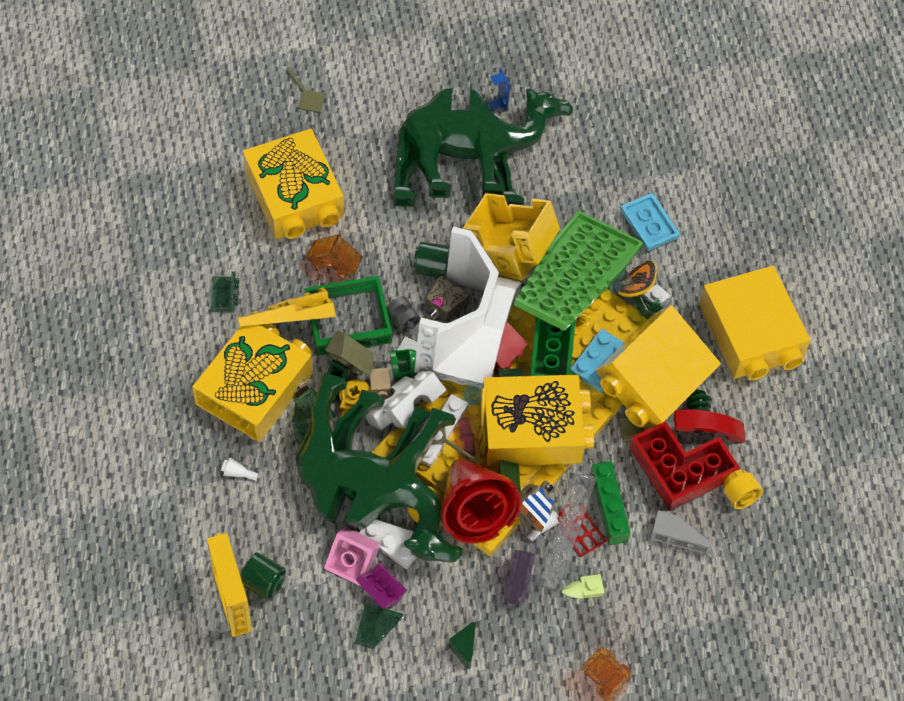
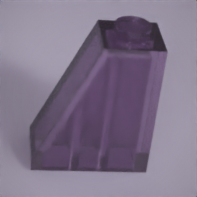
[504,549,536,605]

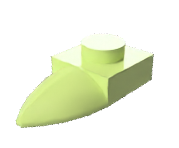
[562,574,604,599]

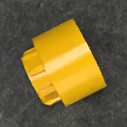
[724,470,763,509]

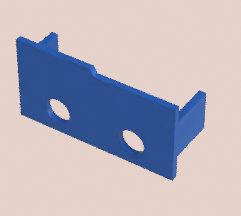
[488,67,510,112]

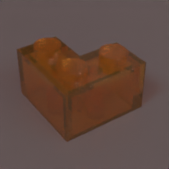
[306,234,363,277]
[582,647,632,701]

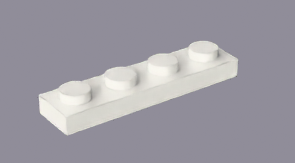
[420,394,469,468]

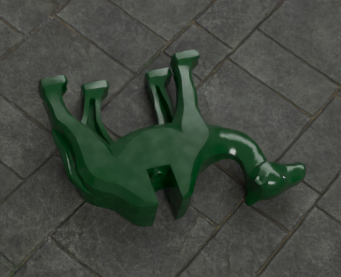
[393,88,573,206]
[295,373,463,563]

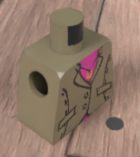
[425,276,470,321]

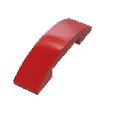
[674,410,745,443]

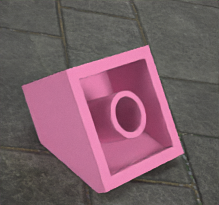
[324,526,381,586]

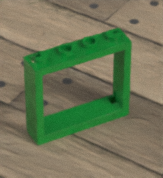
[304,276,392,356]

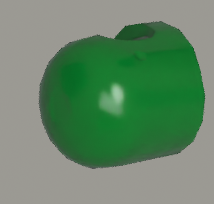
[390,349,418,379]

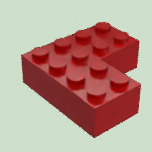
[629,421,740,511]

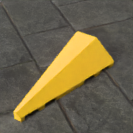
[237,288,336,326]

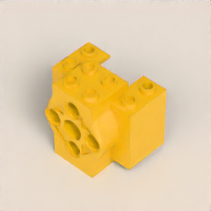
[462,193,560,281]

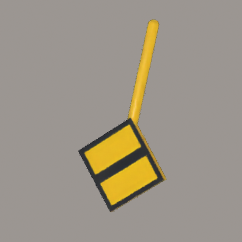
[477,388,487,457]

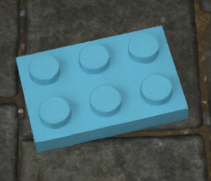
[620,193,680,252]
[570,329,624,393]

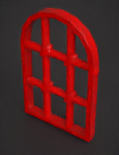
[557,506,607,558]

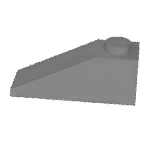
[650,510,713,555]

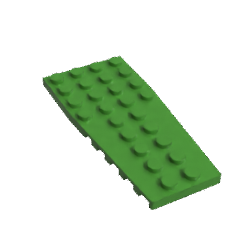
[514,210,644,330]

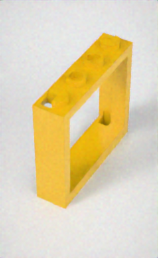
[207,533,252,637]

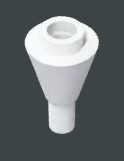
[221,457,259,481]
[527,511,559,542]

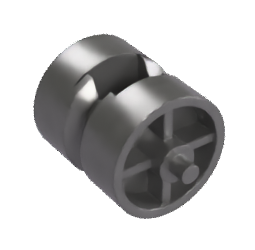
[386,296,421,333]

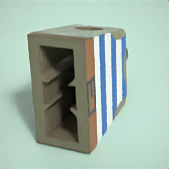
[517,481,555,532]

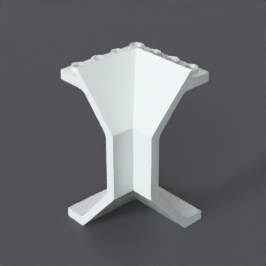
[414,227,522,390]

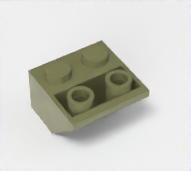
[325,331,374,376]

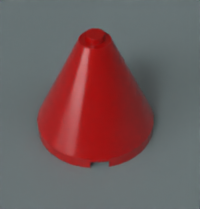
[441,459,521,544]

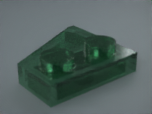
[354,603,403,649]

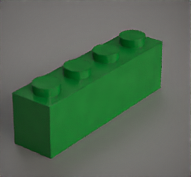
[590,461,631,546]

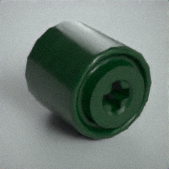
[414,242,450,278]
[240,552,286,600]

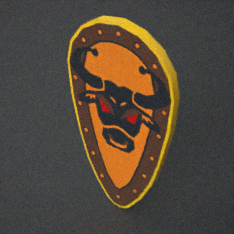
[617,260,657,297]

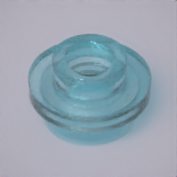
[463,386,482,406]

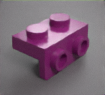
[356,563,407,609]

